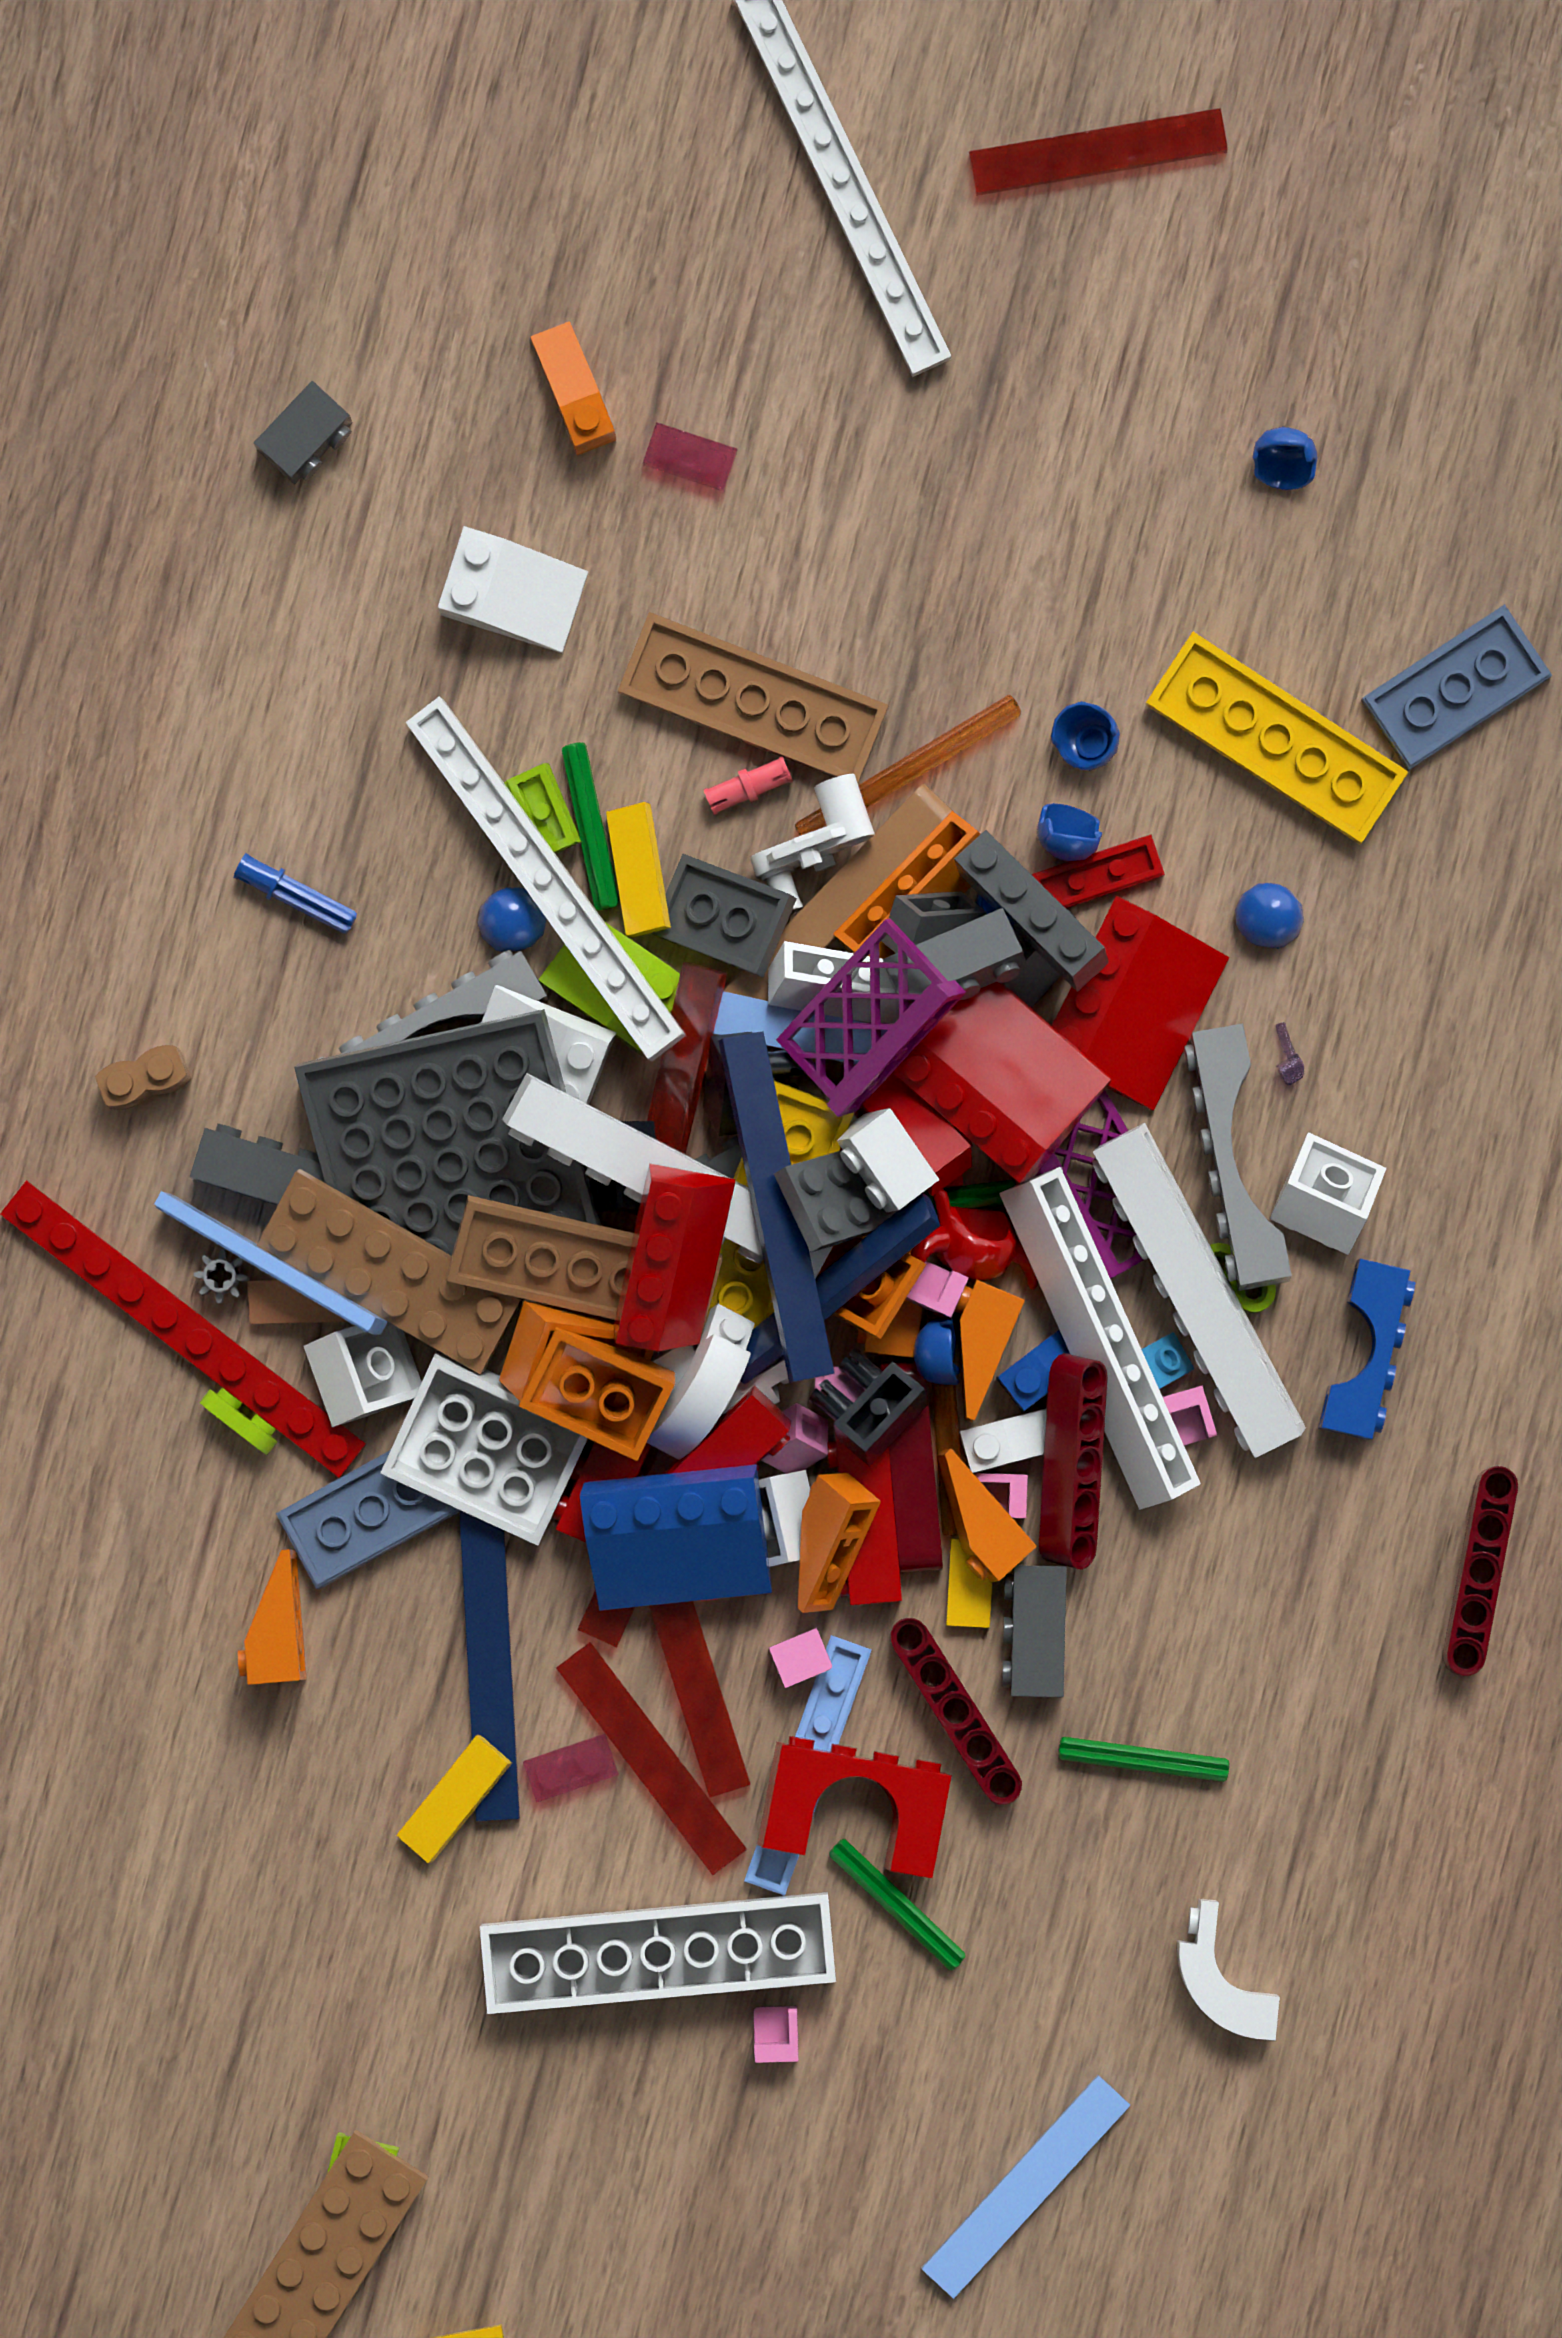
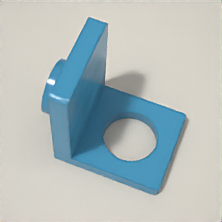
[1141,1332,1194,1389]

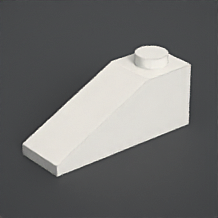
[959,1408,1047,1473]

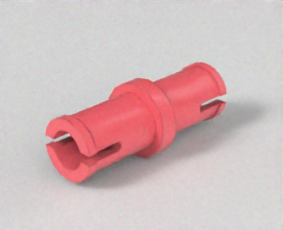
[703,756,793,815]

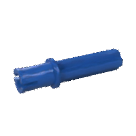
[233,853,357,934]

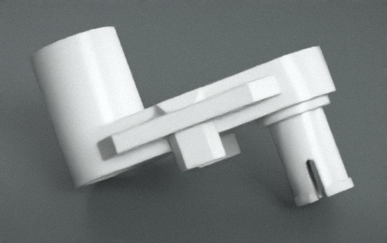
[750,774,875,914]

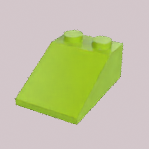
[538,922,693,1056]

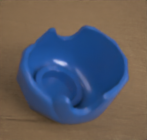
[1252,426,1318,490]
[1051,701,1120,771]
[1036,803,1102,862]
[1235,883,1304,949]
[477,887,547,952]
[913,1318,960,1385]

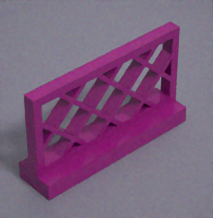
[776,918,966,1117]
[1034,1090,1144,1280]

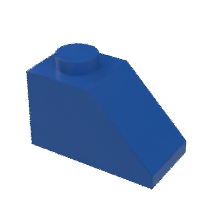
[996,1330,1070,1412]

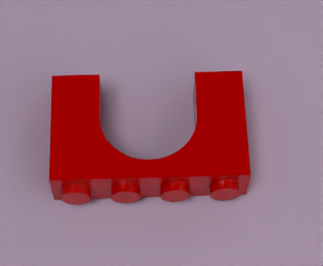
[757,1736,952,1879]

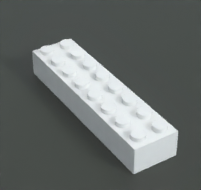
[480,1892,836,2014]

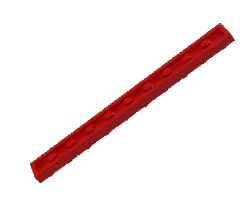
[0,1180,367,1478]

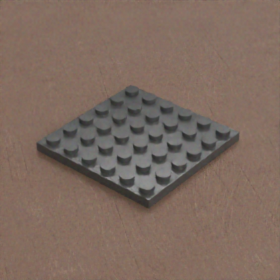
[294,1009,601,1256]

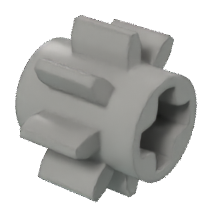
[194,1249,249,1304]

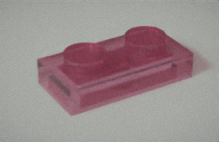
[643,422,738,492]
[523,1733,619,1803]

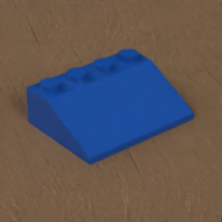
[580,1465,772,1610]

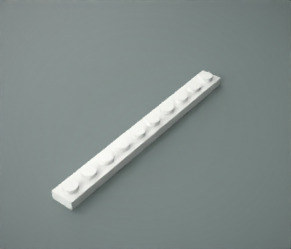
[733,0,951,377]
[406,696,686,1061]

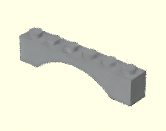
[296,950,548,1082]
[1184,1023,1292,1291]

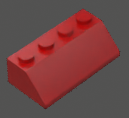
[614,1163,735,1351]

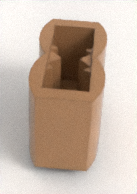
[95,1045,191,1110]

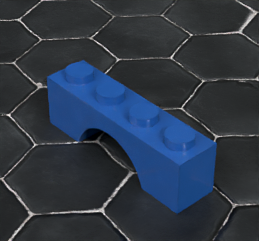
[1318,1259,1416,1440]

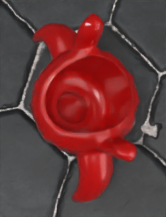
[911,1189,1038,1290]

